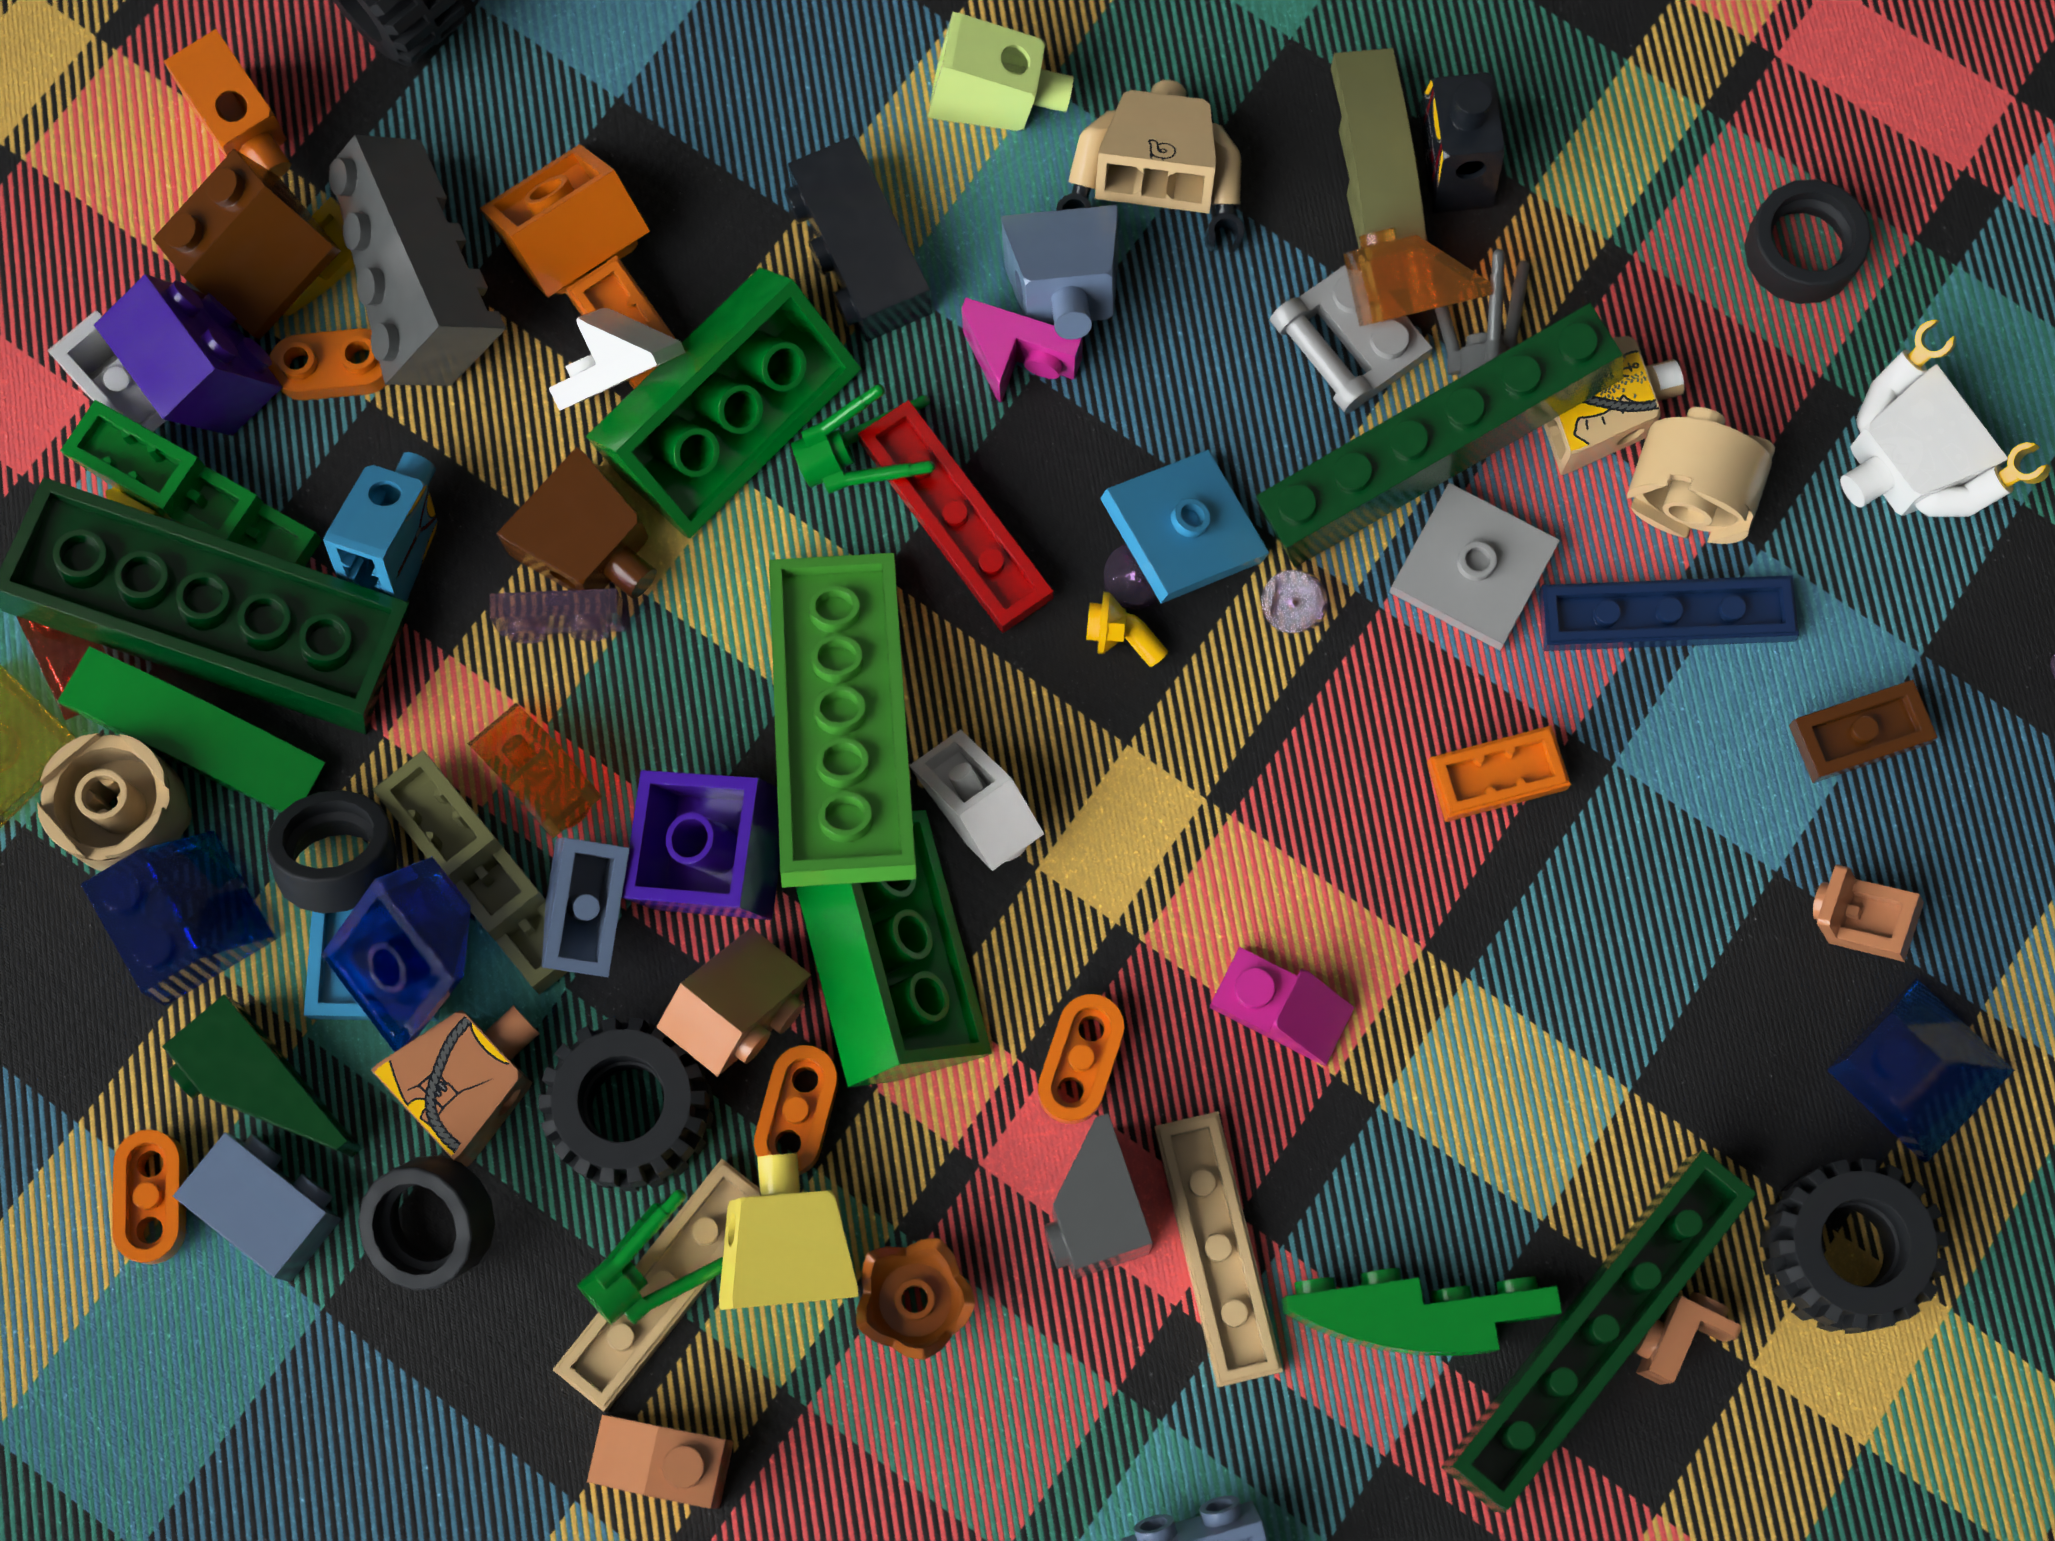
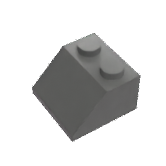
[1044,1113,1153,1280]

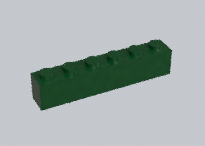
[1256,303,1623,567]
[1441,1150,1757,1512]

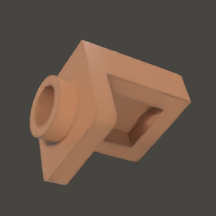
[1813,865,1924,962]
[1634,1292,1742,1385]

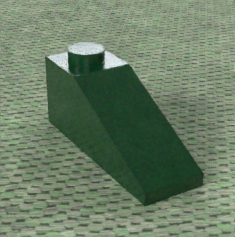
[162,994,362,1157]

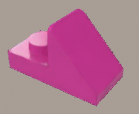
[962,298,1083,403]
[1209,947,1355,1066]

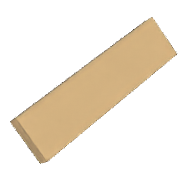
[1154,1112,1283,1388]
[553,1159,760,1412]

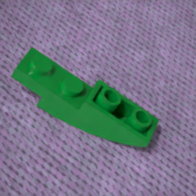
[1281,1268,1562,1356]

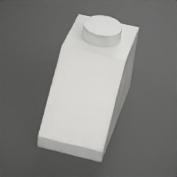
[909,729,1044,871]

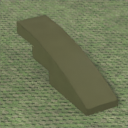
[1331,48,1431,292]
[372,750,569,995]

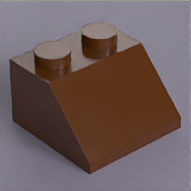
[153,149,341,340]

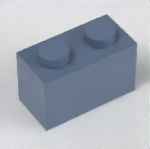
[173,1132,341,1282]

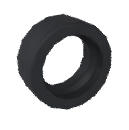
[1744,179,1871,304]
[267,790,397,913]
[358,1155,495,1290]

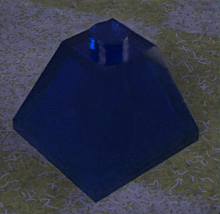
[321,856,471,1052]
[1827,978,2015,1163]

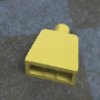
[719,1153,859,1310]

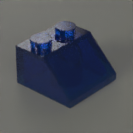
[81,831,278,1006]

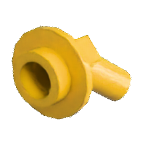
[1086,591,1168,667]

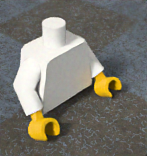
[1840,320,2050,517]

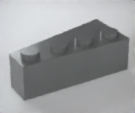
[329,135,506,386]

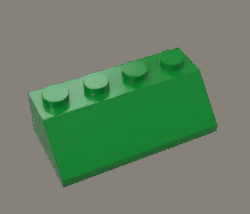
[586,267,861,539]
[796,810,992,1087]

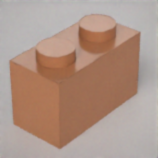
[656,927,811,1077]

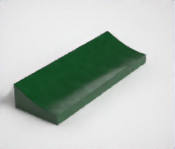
[0,477,410,735]

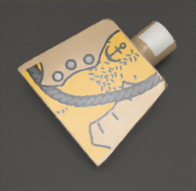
[1544,336,1684,475]

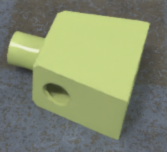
[927,12,1074,131]

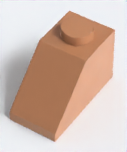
[587,1415,734,1509]

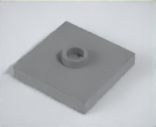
[1389,483,1560,651]

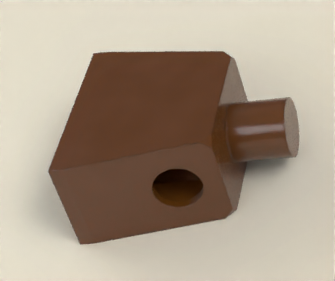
[496,447,657,601]

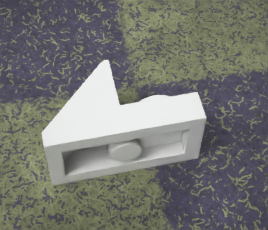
[549,308,686,411]
[47,310,166,432]

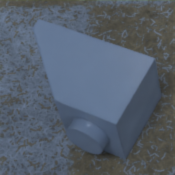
[542,837,630,977]

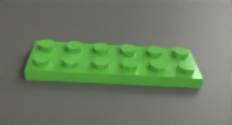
[769,553,916,888]

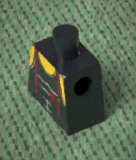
[1418,72,1504,213]

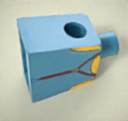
[323,452,437,602]

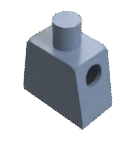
[1001,205,1119,340]

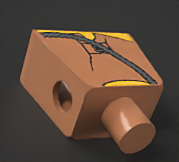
[371,1006,540,1167]

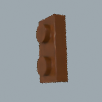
[1789,680,1938,783]

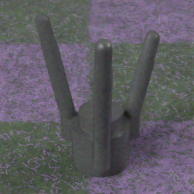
[1430,249,1530,377]

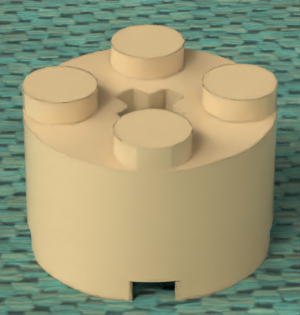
[1627,407,1775,544]
[37,733,192,877]

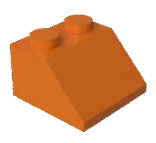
[479,144,650,297]

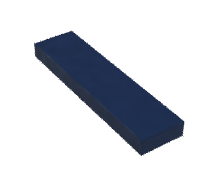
[1539,575,1799,651]

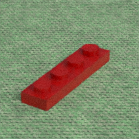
[858,399,1053,634]

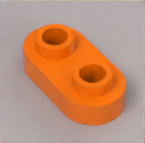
[269,328,387,400]
[1038,994,1124,1124]
[754,1045,839,1175]
[112,1130,187,1264]

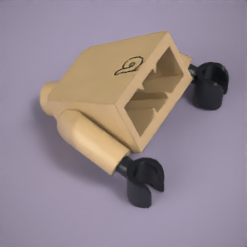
[1056,80,1245,252]

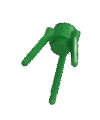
[791,384,935,494]
[577,1189,723,1325]

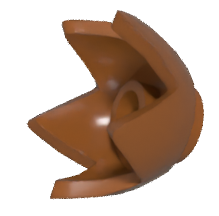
[856,1238,975,1359]

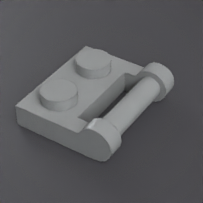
[1269,257,1432,414]

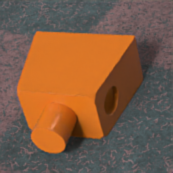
[163,29,291,177]

